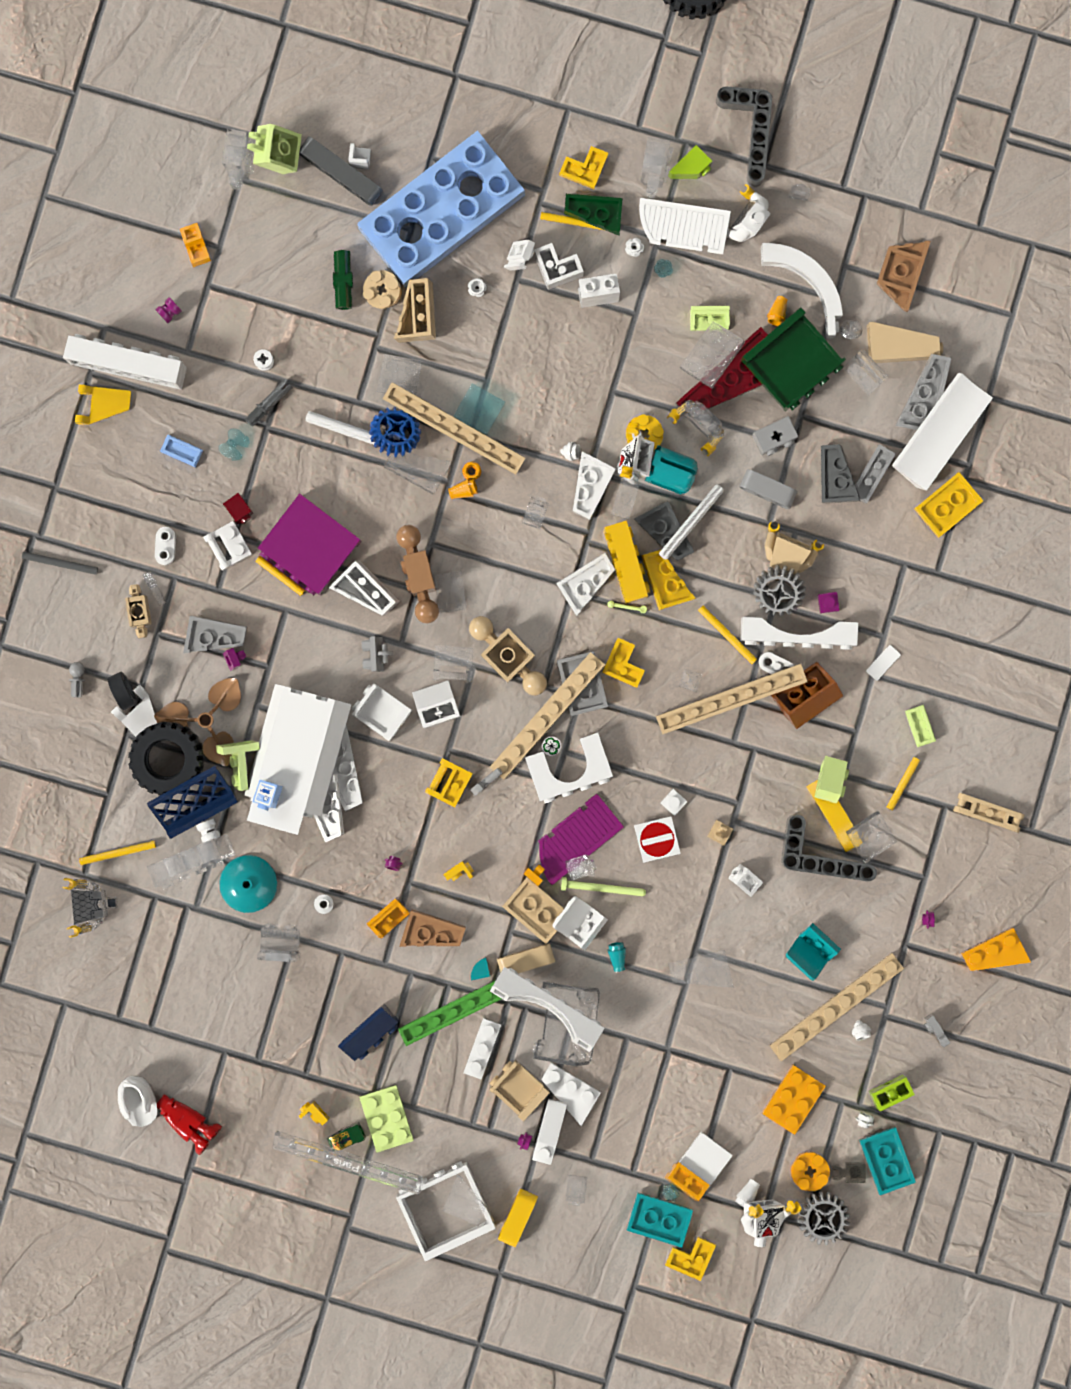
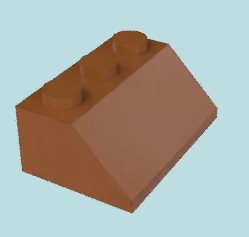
[771,662,843,729]

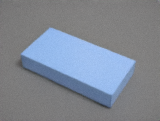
[160,435,203,468]

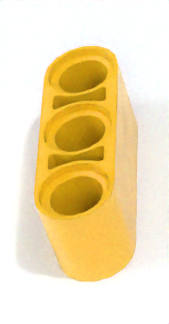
[497,1188,538,1247]

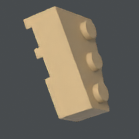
[394,278,436,343]

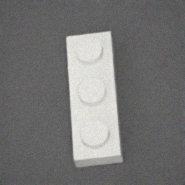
[463,1018,501,1080]

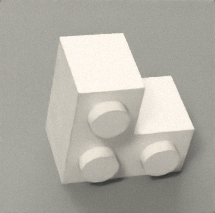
[534,243,584,290]

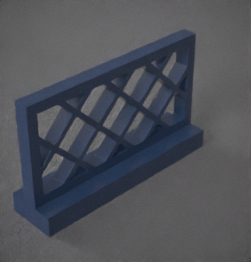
[147,766,238,839]

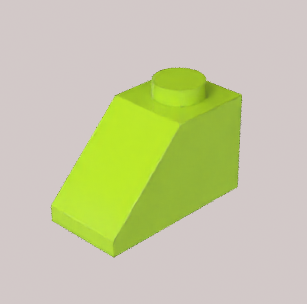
[668,145,712,179]

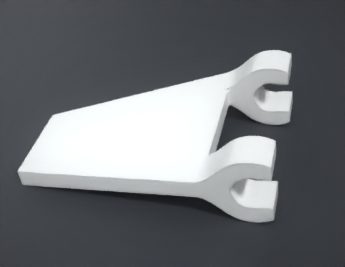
[111,685,157,738]

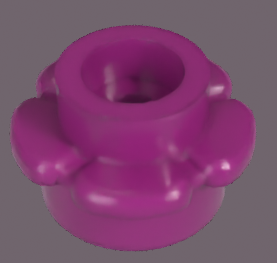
[384,856,403,871]
[922,910,935,929]
[517,1132,533,1151]

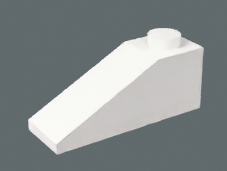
[532,1099,567,1165]

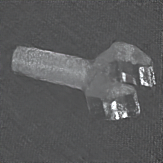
[143,571,166,606]

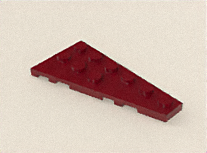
[675,327,768,418]

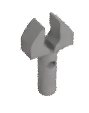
[470,768,502,795]

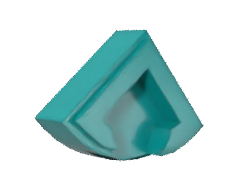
[471,958,490,981]

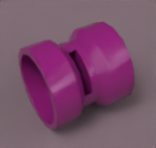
[155,297,182,323]

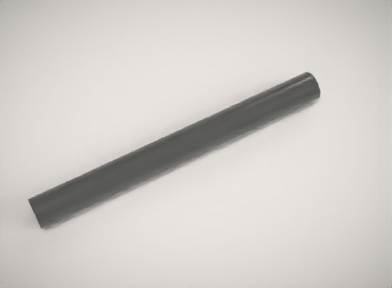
[22,551,98,575]

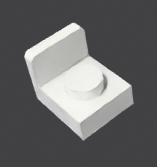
[729,864,763,897]

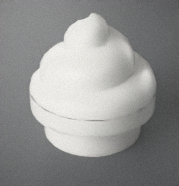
[560,442,581,461]
[852,1020,871,1041]

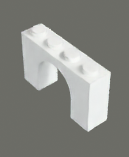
[525,733,613,804]

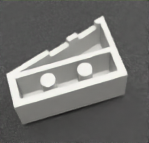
[329,560,399,615]

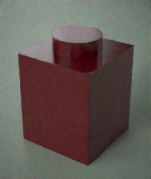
[223,493,254,524]

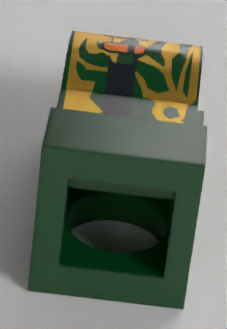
[326,1122,366,1153]

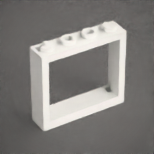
[396,1161,496,1261]

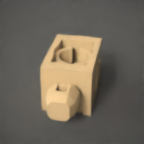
[125,584,152,639]

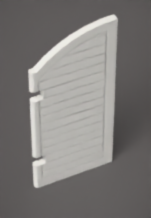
[640,198,731,254]

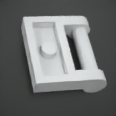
[203,521,252,571]

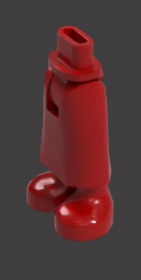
[157,1094,222,1155]

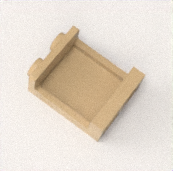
[489,1059,550,1122]

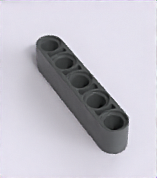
[299,136,383,206]

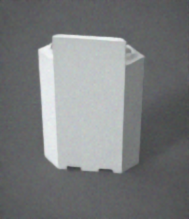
[245,684,351,835]

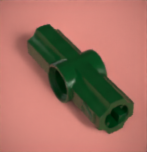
[333,250,353,310]

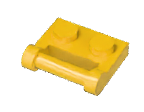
[425,758,473,808]

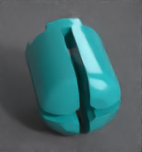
[644,445,698,494]

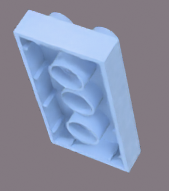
[357,130,525,288]

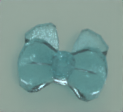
[218,428,250,461]

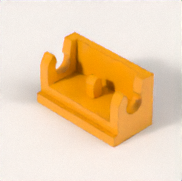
[367,897,410,939]
[664,1162,710,1201]

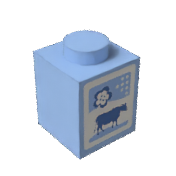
[252,780,283,810]

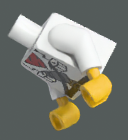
[617,422,654,484]
[741,1199,802,1247]

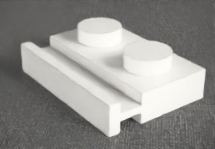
[504,240,535,271]

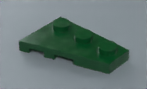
[564,193,623,236]

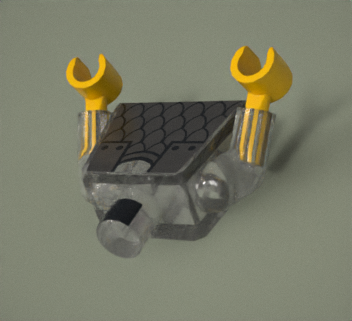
[667,400,725,456]
[62,878,118,938]

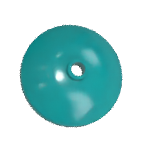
[219,855,277,913]

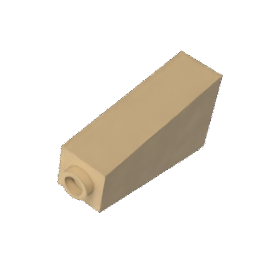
[867,322,943,364]

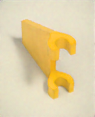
[75,384,131,425]

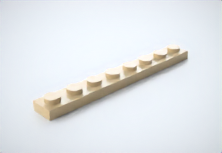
[383,382,525,475]
[490,652,605,780]
[656,663,807,735]
[769,953,904,1061]

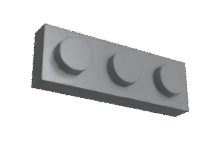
[855,444,895,504]

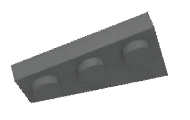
[821,444,861,503]
[634,501,694,561]

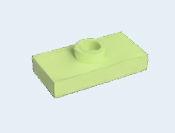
[905,705,936,747]

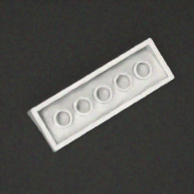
[892,373,993,491]

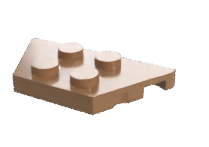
[877,241,931,312]

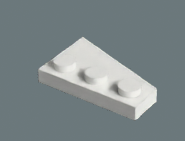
[573,452,616,520]
[556,553,615,616]
[541,1062,601,1126]

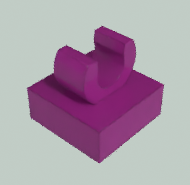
[223,648,246,671]

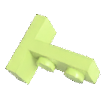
[216,740,260,791]

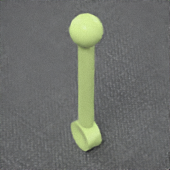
[607,601,647,613]

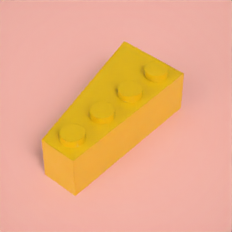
[603,520,650,604]

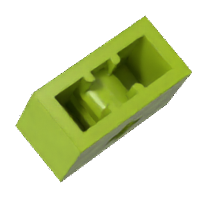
[868,1074,915,1112]

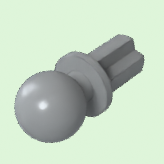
[69,662,85,698]

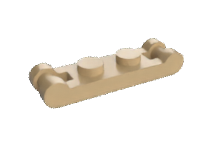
[953,793,1025,833]

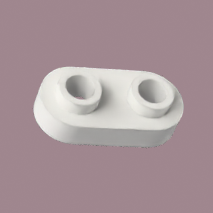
[155,527,176,566]
[759,652,794,674]

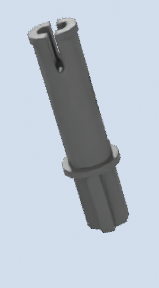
[245,379,293,427]

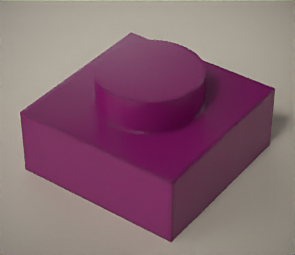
[817,592,840,614]

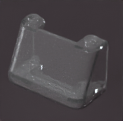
[533,981,600,1066]

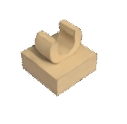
[707,820,733,846]

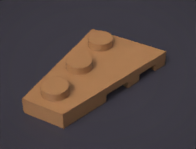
[399,909,466,947]

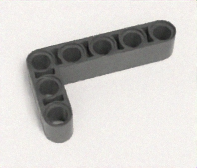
[716,86,772,187]
[781,814,877,881]

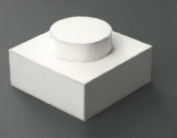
[660,789,687,816]

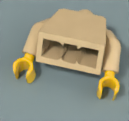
[764,522,824,580]

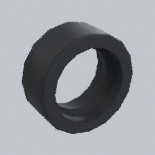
[107,671,137,710]

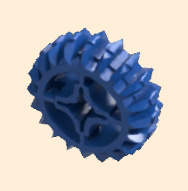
[369,407,421,458]

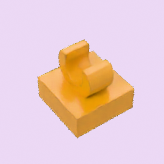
[523,865,545,886]

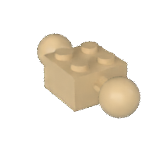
[469,616,547,696]

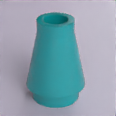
[607,942,626,972]

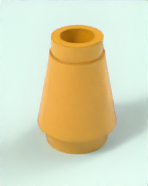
[767,296,788,326]
[448,479,478,499]

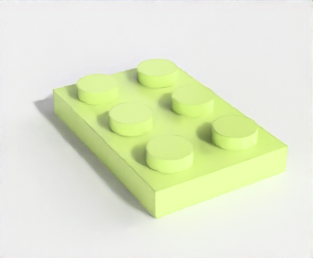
[359,1084,414,1152]

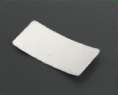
[866,645,901,681]

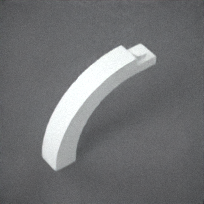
[761,243,843,339]

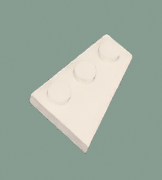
[314,774,344,842]

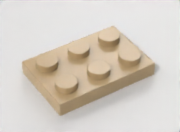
[502,877,564,944]

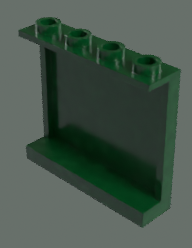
[741,307,846,412]

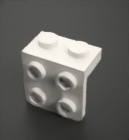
[553,896,608,951]

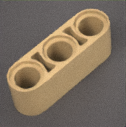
[497,943,556,974]

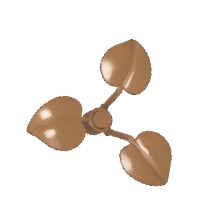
[154,678,241,766]

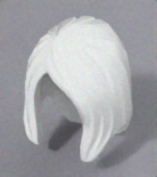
[118,1076,157,1127]

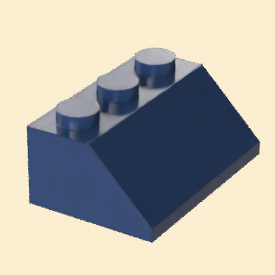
[338,1004,399,1061]

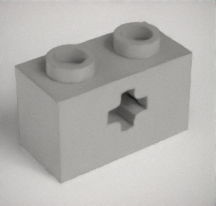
[752,416,798,456]

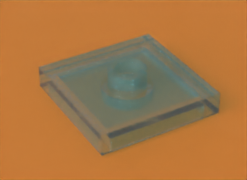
[453,383,505,435]

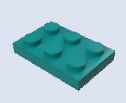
[859,1127,916,1196]
[626,1192,693,1248]

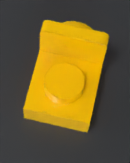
[443,860,474,881]
[299,1101,330,1126]

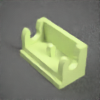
[690,306,730,331]

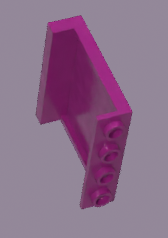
[258,493,362,596]

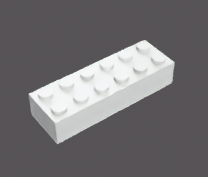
[63,334,187,390]

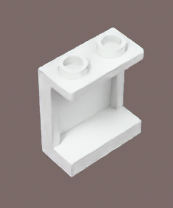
[578,274,620,308]
[352,683,412,742]

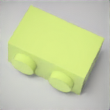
[814,756,849,803]

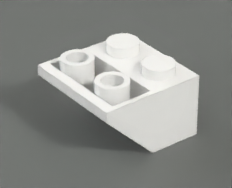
[412,681,461,729]

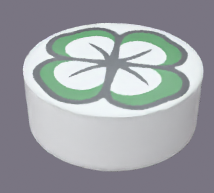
[542,737,561,756]

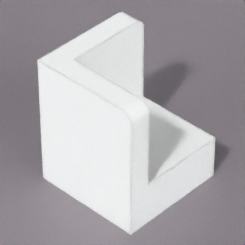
[348,143,371,170]

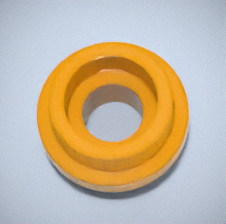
[462,462,481,480]

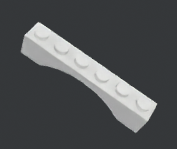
[740,617,858,650]
[490,967,604,1052]

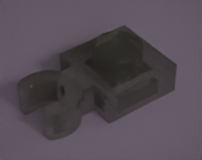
[832,1162,866,1183]

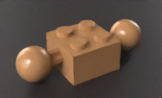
[396,525,439,624]

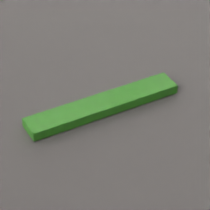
[398,980,502,1046]

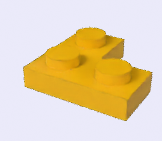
[559,146,609,189]
[602,638,645,688]
[665,1236,716,1281]

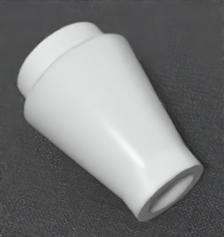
[735,1179,760,1207]

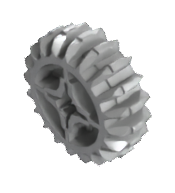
[753,565,806,617]
[798,1192,850,1245]

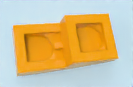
[180,223,211,267]

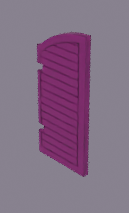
[538,793,624,885]

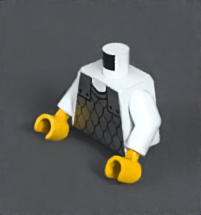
[726,184,771,242]

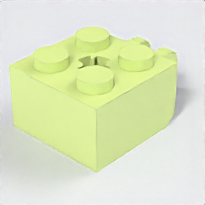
[247,124,302,174]

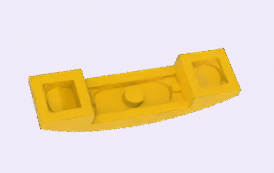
[806,780,862,852]

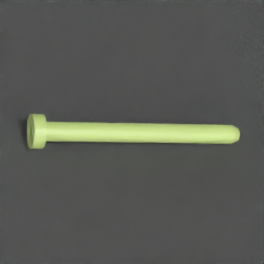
[561,877,646,896]

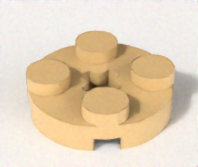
[363,270,402,309]

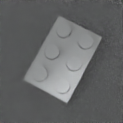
[557,651,608,716]

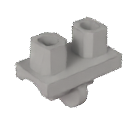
[362,636,393,672]

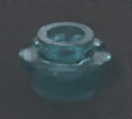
[654,259,673,278]
[662,1183,680,1202]

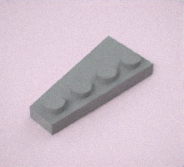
[896,354,952,430]

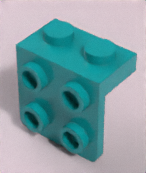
[786,923,841,981]

